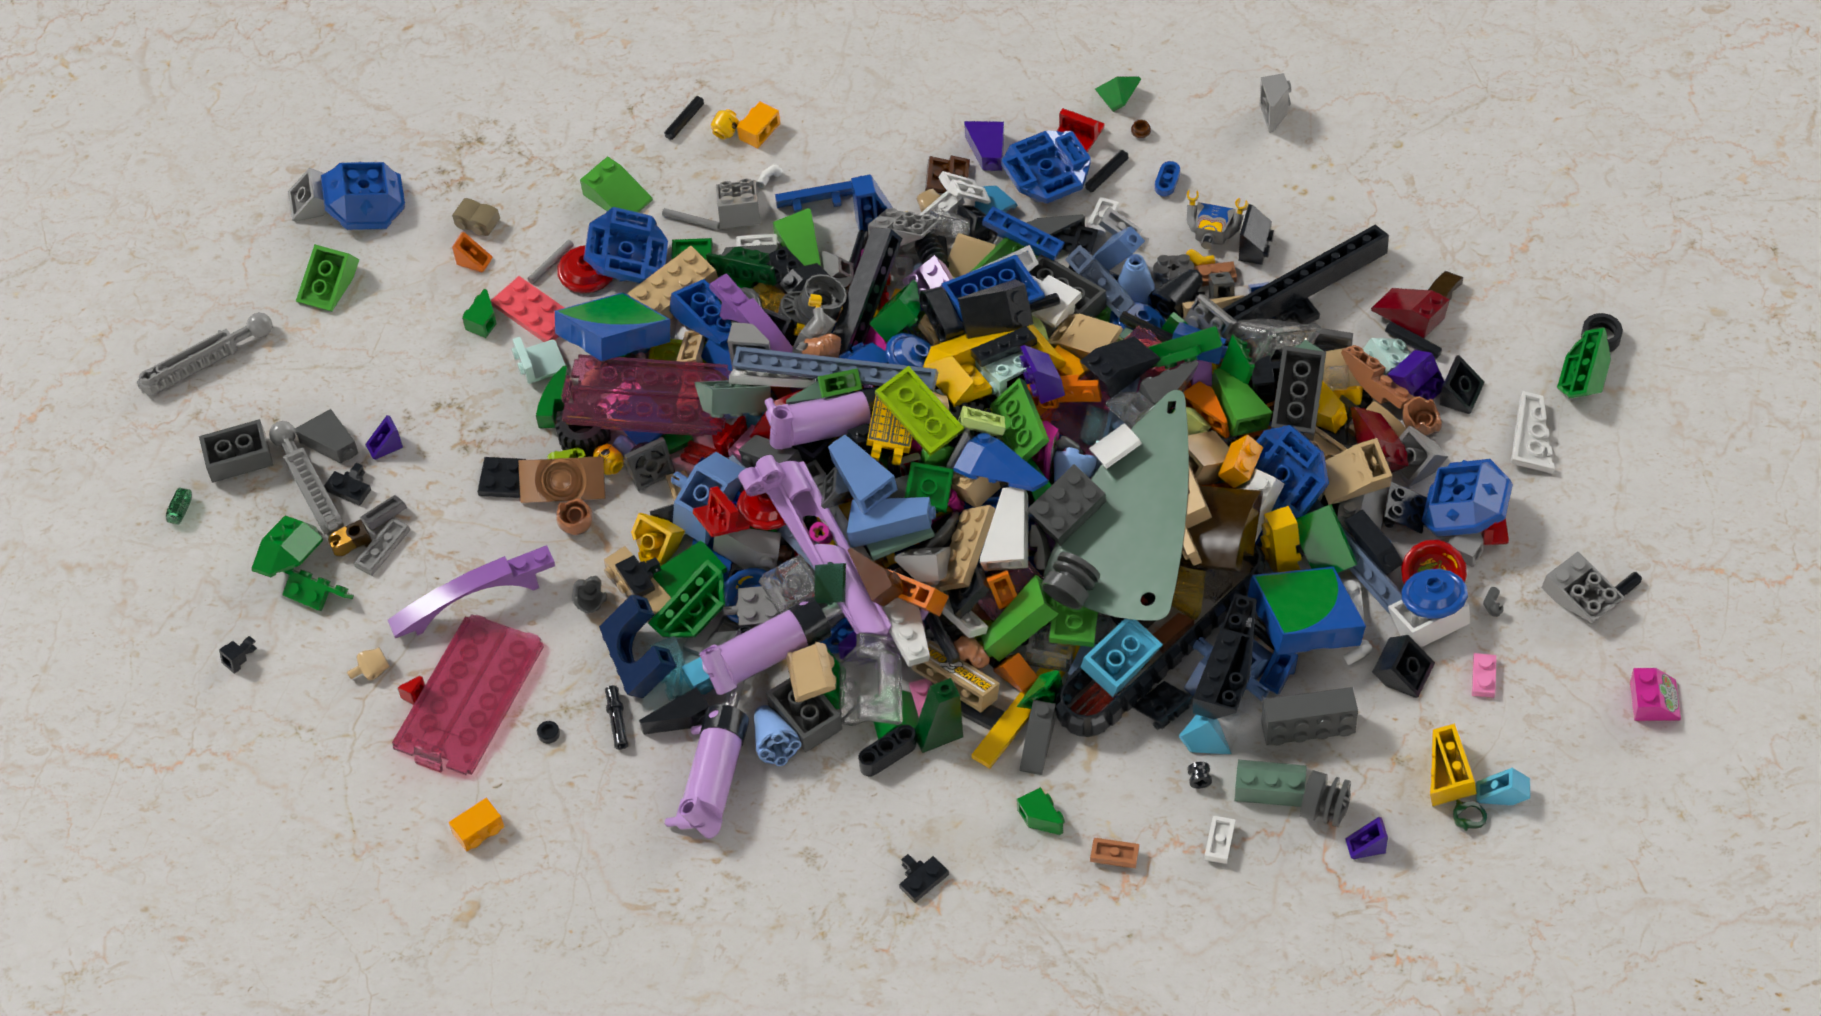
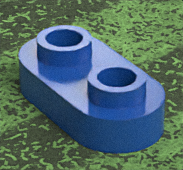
[1155,161,1180,196]
[824,617,854,653]

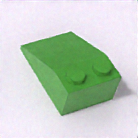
[580,156,653,213]
[296,244,360,312]

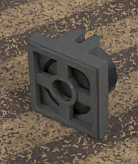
[623,437,675,491]

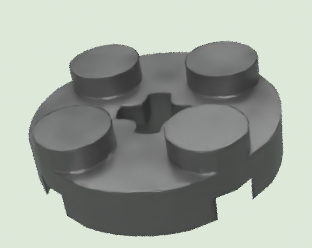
[1153,254,1194,284]

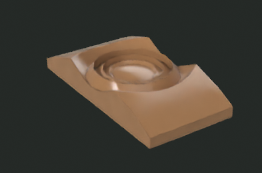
[518,456,606,503]

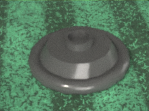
[917,510,960,548]

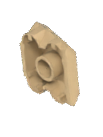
[786,642,836,703]

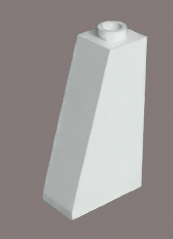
[980,487,1028,571]

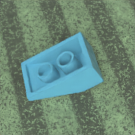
[1081,619,1163,697]

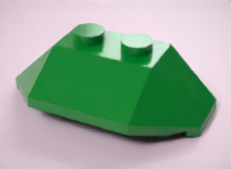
[1557,328,1611,398]
[251,515,323,578]
[648,559,725,638]

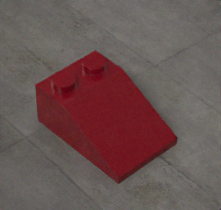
[1371,288,1450,338]
[1351,407,1408,473]

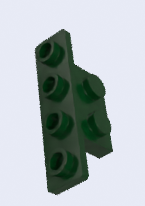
[706,246,777,286]

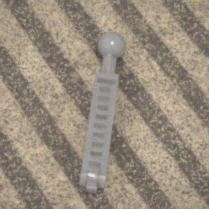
[137,312,273,395]
[269,421,344,535]

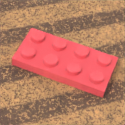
[490,276,565,342]

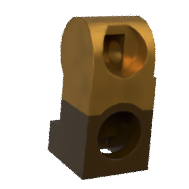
[328,519,372,556]

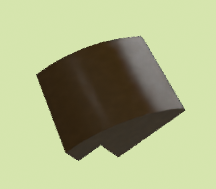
[1179,486,1263,572]

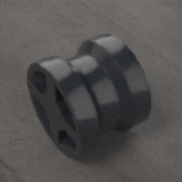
[1187,761,1212,789]

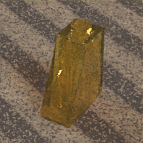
[1171,566,1206,620]

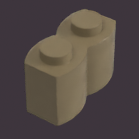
[452,198,501,236]

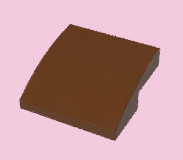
[925,155,970,193]

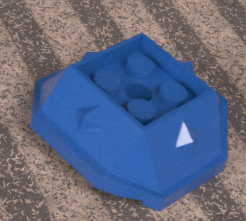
[1001,130,1091,204]
[321,161,405,230]
[583,207,668,284]
[1255,425,1329,519]
[1422,459,1513,537]

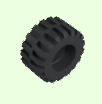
[555,402,611,458]

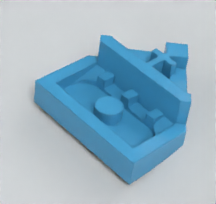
[975,185,1018,214]

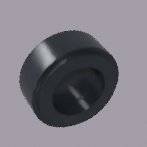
[537,721,560,744]

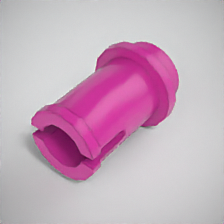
[948,489,965,512]

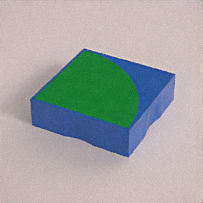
[555,293,670,361]
[1247,567,1366,655]

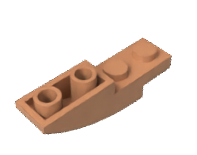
[1341,345,1414,409]

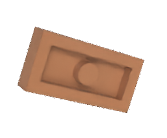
[1194,261,1237,286]
[1090,837,1139,869]

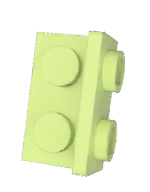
[958,406,1006,437]

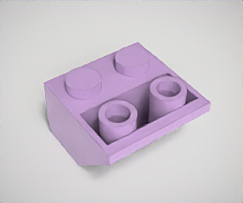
[902,255,954,311]

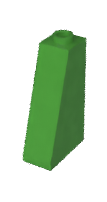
[773,208,821,266]
[1211,368,1273,437]
[981,575,1059,662]

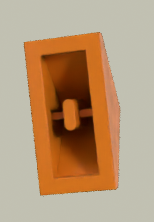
[452,231,493,272]
[987,570,1017,610]
[993,652,1038,693]

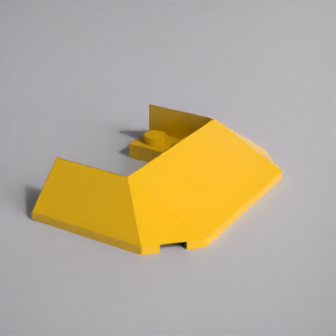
[923,325,1066,407]

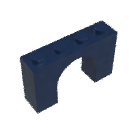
[599,594,677,698]

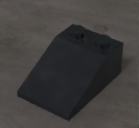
[958,279,1034,339]
[1080,336,1161,398]

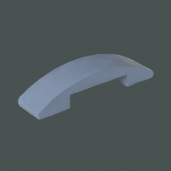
[1065,245,1135,318]

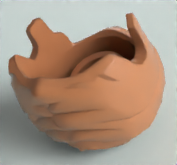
[802,333,841,358]
[1402,397,1442,435]
[556,498,593,535]
[953,635,990,670]

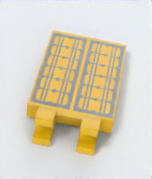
[866,396,912,465]

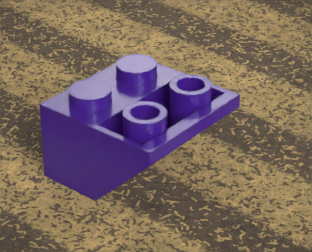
[1019,345,1065,404]
[1387,350,1444,400]

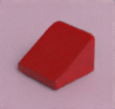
[397,676,427,705]

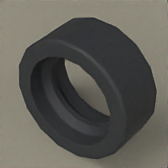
[1581,313,1623,352]

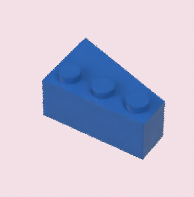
[851,174,893,231]

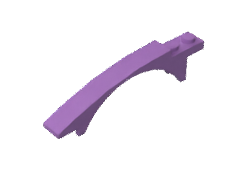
[709,274,803,393]
[388,545,555,639]

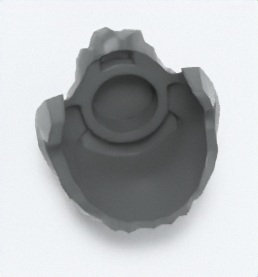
[572,575,607,614]

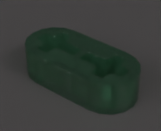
[166,487,192,525]

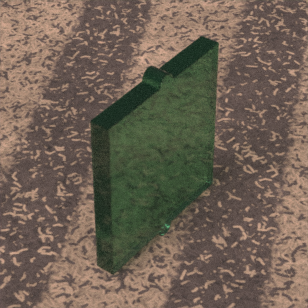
[814,562,846,605]

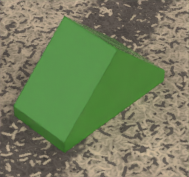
[817,368,862,398]

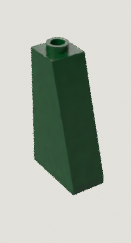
[915,678,963,753]

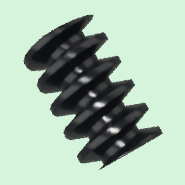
[914,232,950,268]

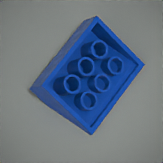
[941,255,1045,322]

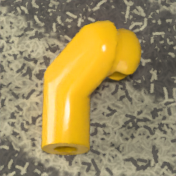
[1186,249,1215,266]

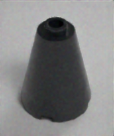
[1148,269,1203,321]

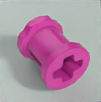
[809,522,833,544]

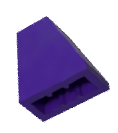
[964,121,1005,171]

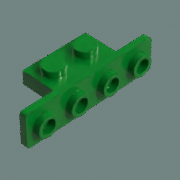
[1148,326,1223,369]
[282,568,354,611]

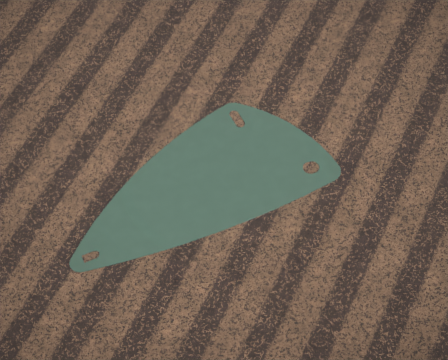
[1044,390,1189,621]

